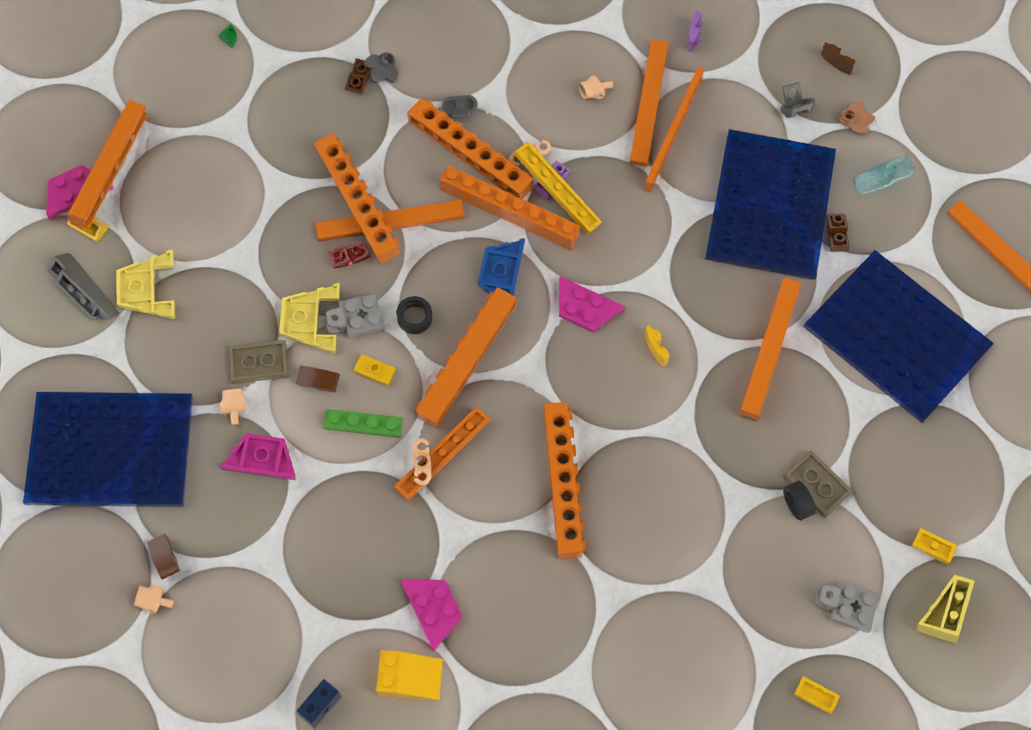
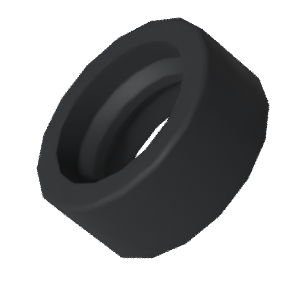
[396,296,433,334]
[783,480,816,521]

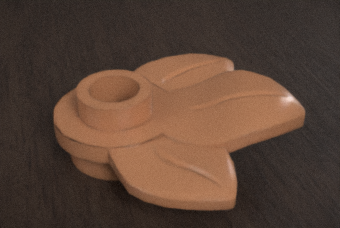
[839,102,875,134]

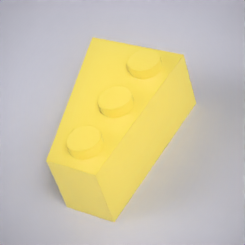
[917,575,975,644]

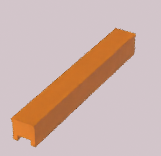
[68,99,148,229]
[738,277,802,422]

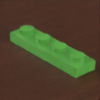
[323,409,403,438]

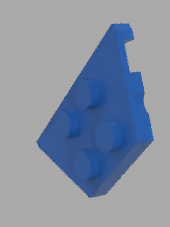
[478,238,525,296]

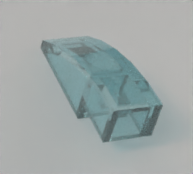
[853,154,915,195]

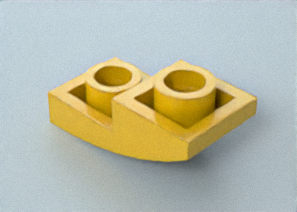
[645,325,670,368]

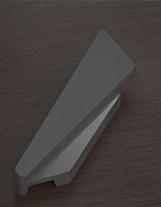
[47,253,120,320]

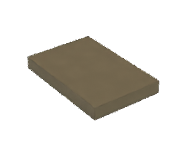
[228,340,289,384]
[783,450,853,518]

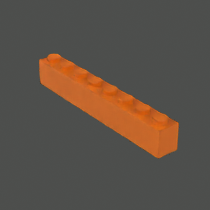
[440,165,580,250]
[415,287,517,429]

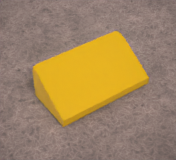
[67,217,110,242]

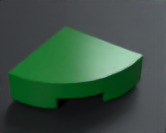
[219,24,237,48]

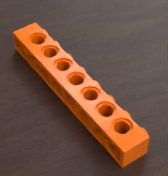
[407,98,534,199]
[314,133,401,264]
[544,402,586,559]

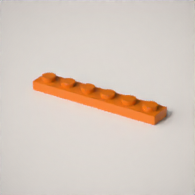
[394,406,490,501]

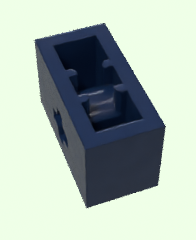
[296,679,341,728]

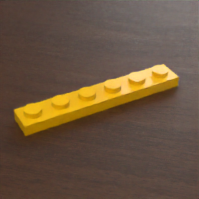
[514,141,602,235]

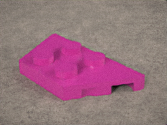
[46,165,114,219]
[559,276,625,333]
[220,433,296,480]
[401,579,462,651]

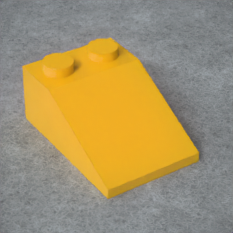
[376,650,443,701]

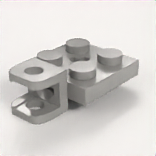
[325,294,385,338]
[814,581,879,633]

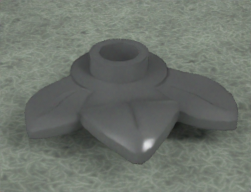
[364,52,398,83]

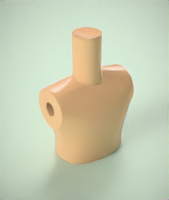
[579,76,613,99]
[220,389,247,425]
[134,586,174,614]

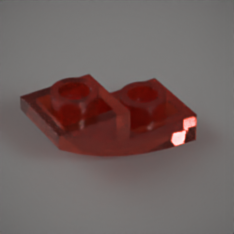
[327,239,371,269]

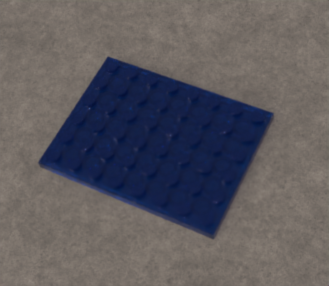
[705,129,836,280]
[803,250,994,423]
[23,392,193,507]

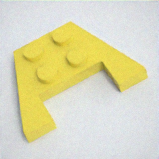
[116,250,176,319]
[279,283,340,354]

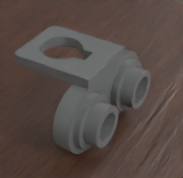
[780,82,815,118]
[442,95,478,117]

